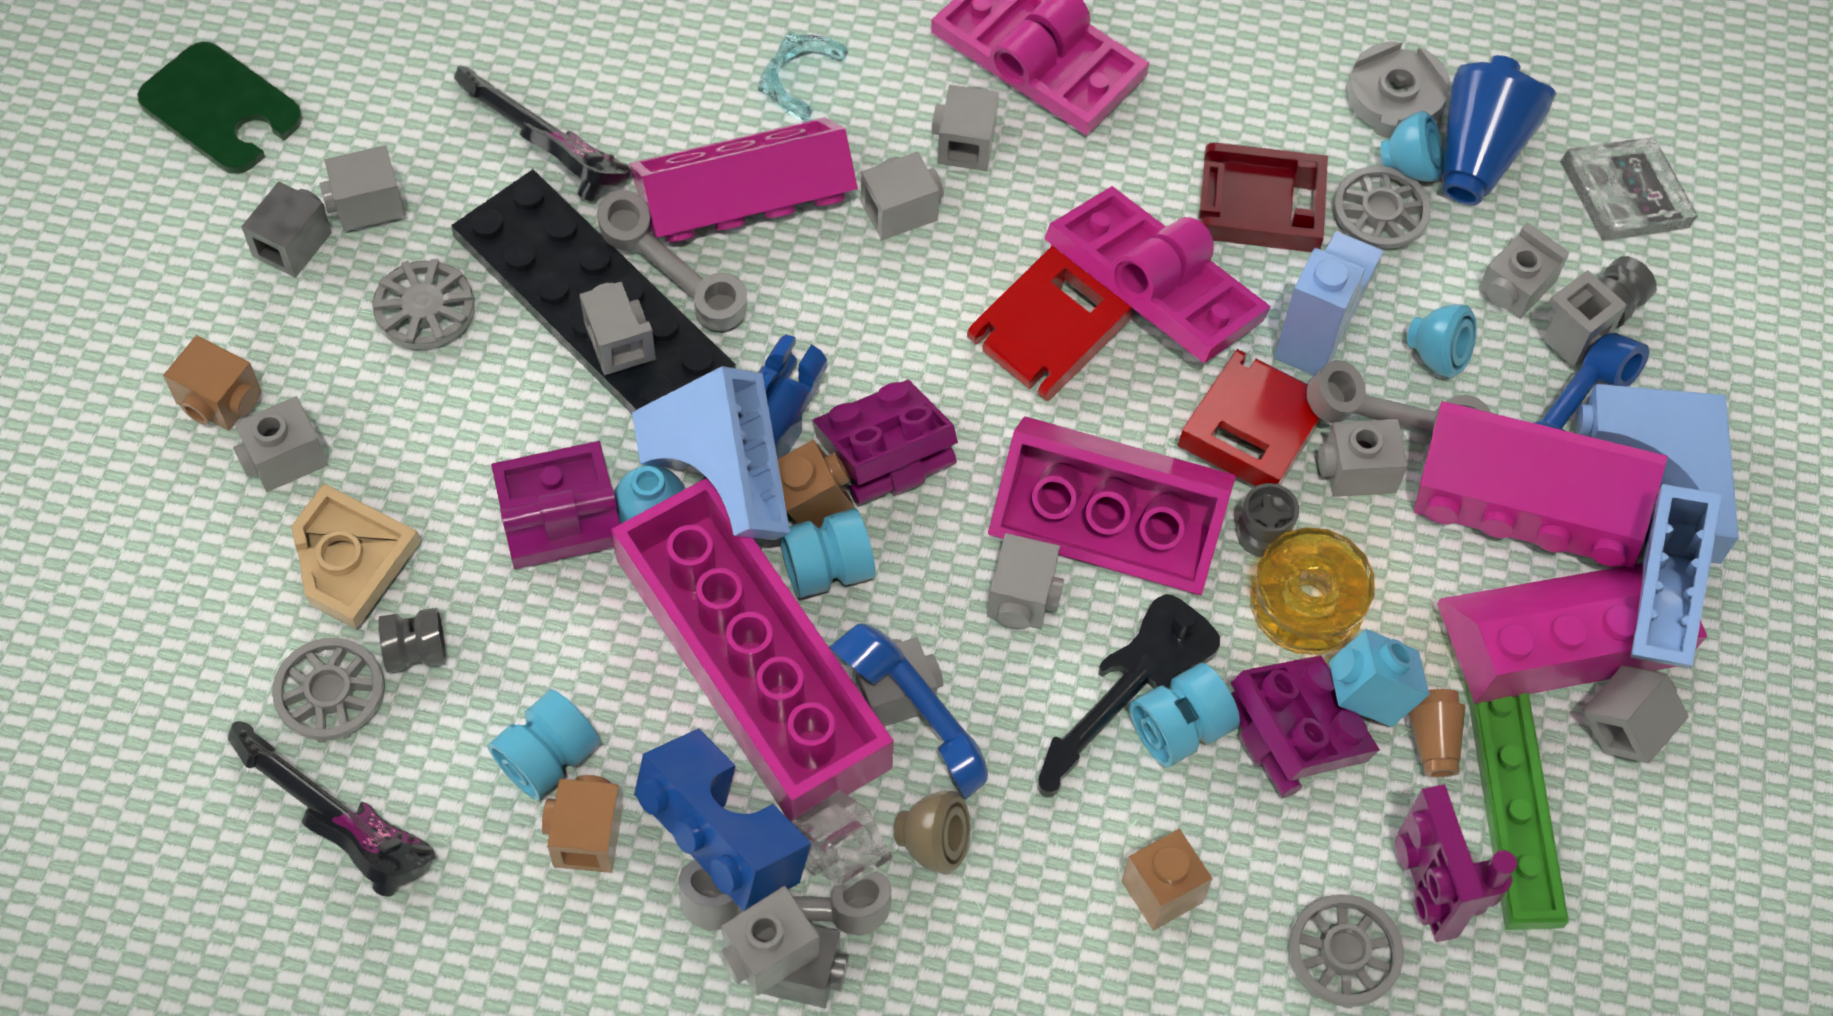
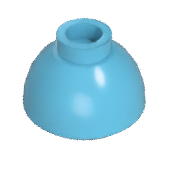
[1381,110,1444,182]
[1407,304,1477,378]
[614,465,686,524]

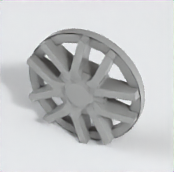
[1332,166,1431,250]
[272,638,384,743]

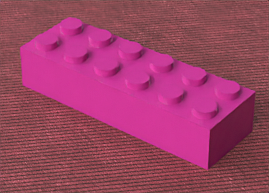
[611,478,894,826]

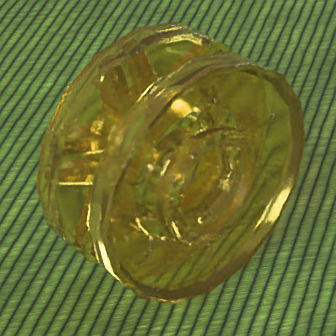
[1250,527,1375,655]

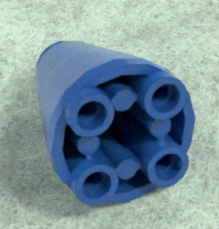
[1441,55,1556,205]

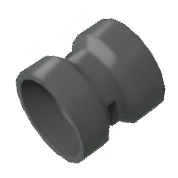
[1598,256,1657,329]
[1236,483,1299,558]
[378,608,446,673]

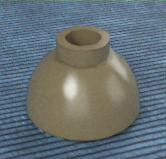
[894,791,971,875]

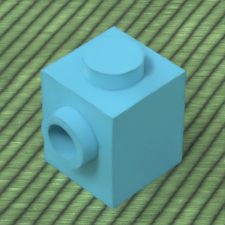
[1329,629,1430,727]

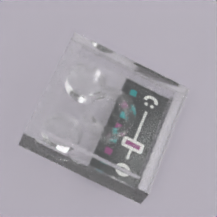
[1560,137,1698,242]

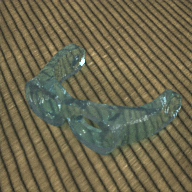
[758,31,848,120]

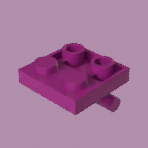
[812,379,958,506]
[491,440,620,569]
[1230,655,1380,798]
[1395,784,1517,943]

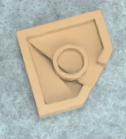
[291,483,421,630]

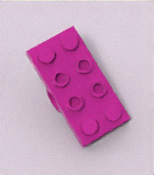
[931,0,1149,136]
[1044,186,1271,364]

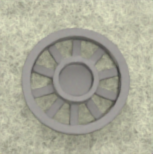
[372,259,474,350]
[1289,894,1404,1009]

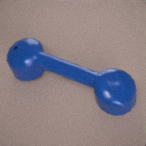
[1534,332,1650,431]
[829,623,988,800]

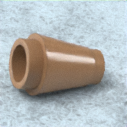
[1408,689,1466,777]

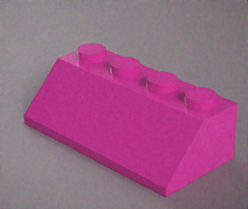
[629,117,858,242]
[1414,401,1668,569]
[988,416,1236,595]
[1437,563,1708,704]

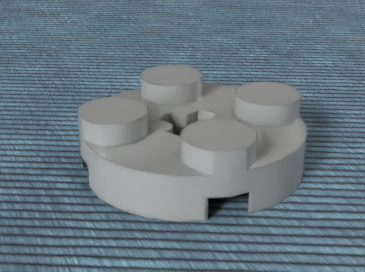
[1346,42,1450,138]

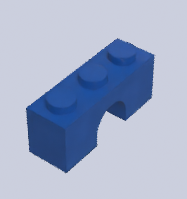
[634,728,812,911]

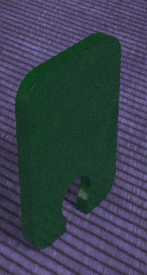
[137,41,303,174]

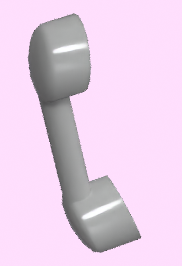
[597,189,747,331]
[1307,360,1492,436]
[679,860,892,935]

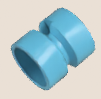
[779,508,876,599]
[1129,663,1240,767]
[487,689,601,801]

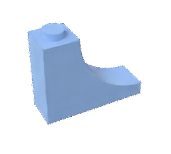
[1274,231,1384,375]
[632,366,790,540]
[1575,384,1739,564]
[1631,484,1722,669]

